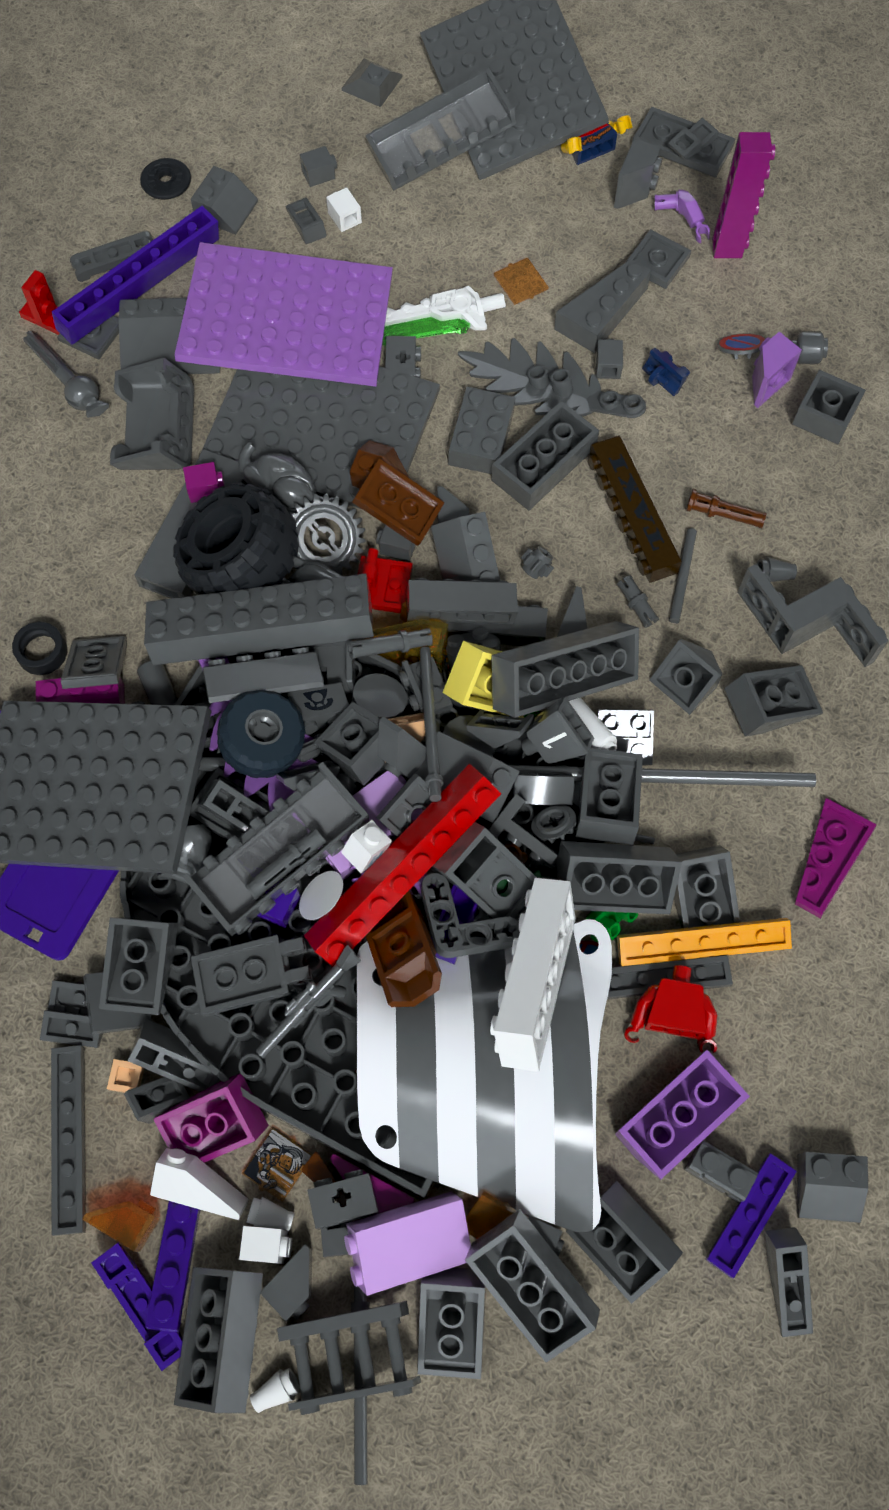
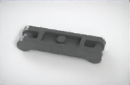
[70,231,153,282]

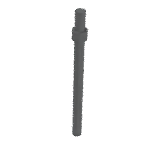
[351,1286,370,1485]

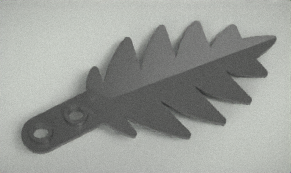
[458,338,646,418]

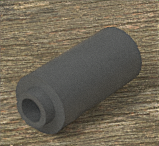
[137,661,178,705]

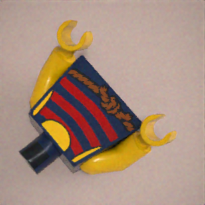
[561,115,633,165]

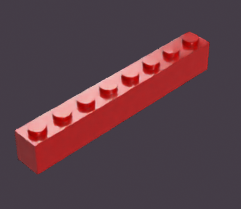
[304,764,501,966]

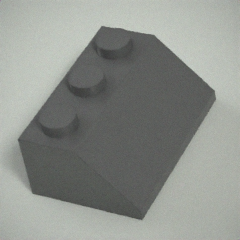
[431,512,500,582]
[566,1181,683,1304]

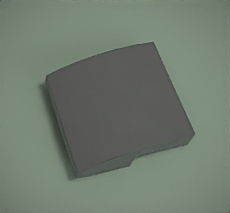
[40,980,103,1048]

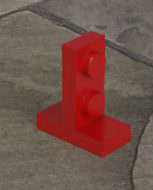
[19,270,59,335]

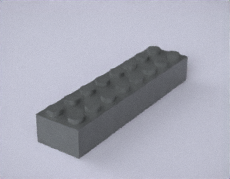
[144,574,374,665]

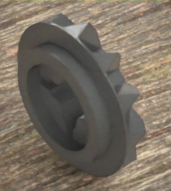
[531,805,578,843]

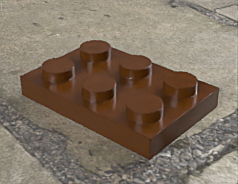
[352,458,445,546]

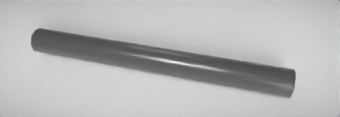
[669,528,697,624]

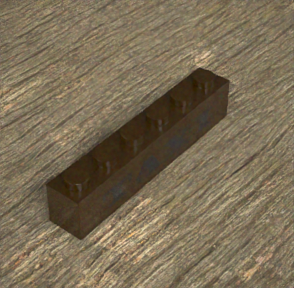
[588,435,682,583]

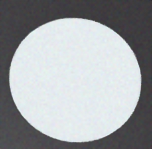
[299,871,343,920]

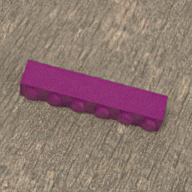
[712,132,775,258]

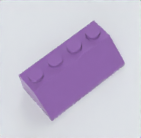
[615,1050,750,1180]

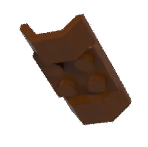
[366,889,442,1007]

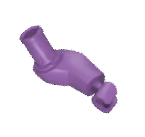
[655,189,710,243]

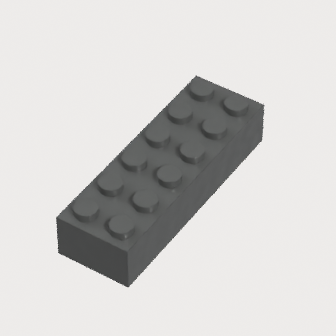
[492,621,639,718]

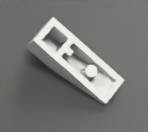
[150,1148,248,1220]

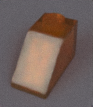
[82,1199,160,1252]

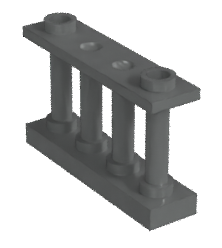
[277,1301,421,1415]

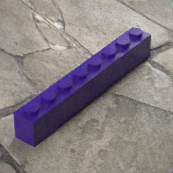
[52,206,219,345]

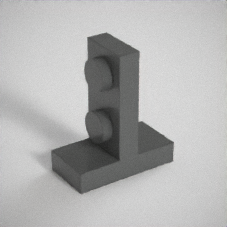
[488,794,558,865]

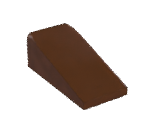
[302,1151,348,1207]

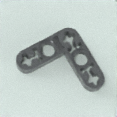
[421,873,520,958]

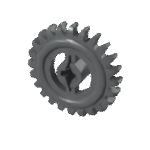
[289,493,366,575]

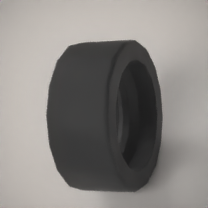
[12,621,68,675]

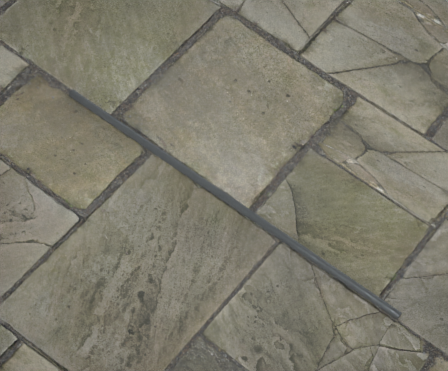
[199,757,816,787]

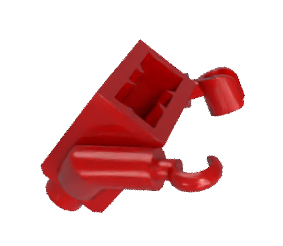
[624,965,717,1053]

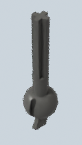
[23,331,109,418]

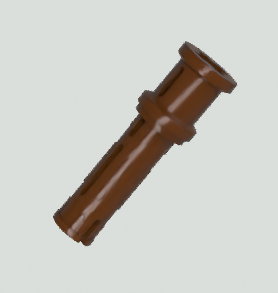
[686,489,767,529]

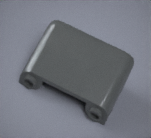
[110,357,194,470]

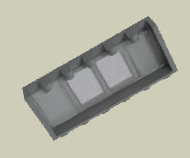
[365,68,517,191]
[182,762,370,936]

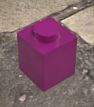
[183,462,225,503]

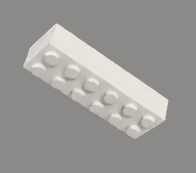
[490,878,576,1072]

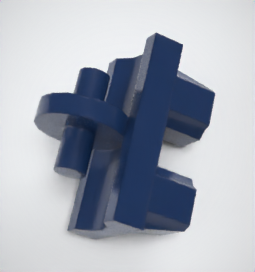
[642,348,690,396]

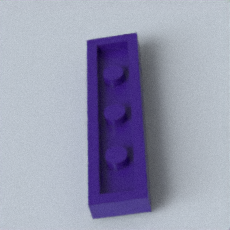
[705,1153,797,1279]
[145,1201,200,1332]

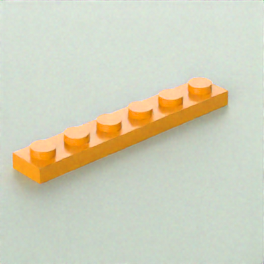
[617,918,792,966]

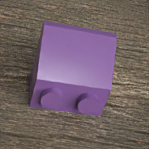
[752,332,802,408]

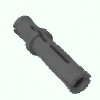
[348,628,433,659]
[244,828,327,900]

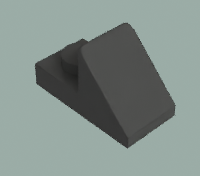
[124,1077,190,1124]

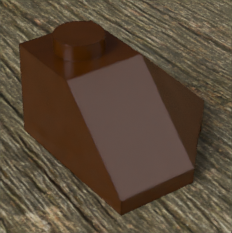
[350,440,409,488]

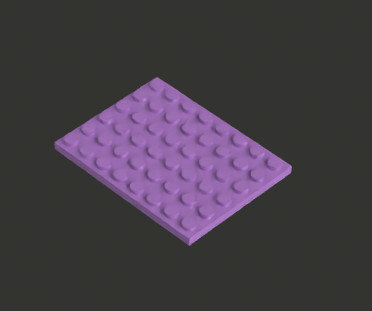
[175,242,393,387]

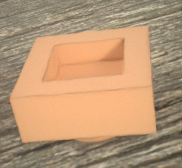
[107,1059,144,1093]

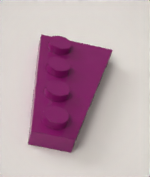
[795,798,877,919]

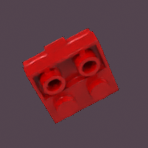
[357,548,413,614]

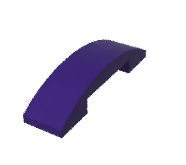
[91,1242,183,1371]

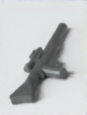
[256,945,361,1058]

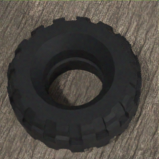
[173,483,299,595]

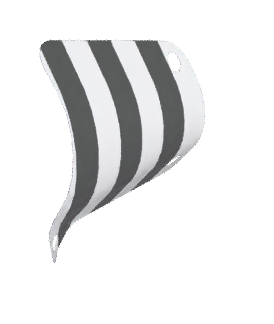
[357,919,612,1233]

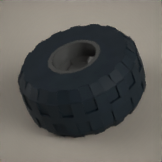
[217,690,306,778]

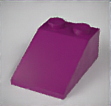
[153,1073,269,1162]

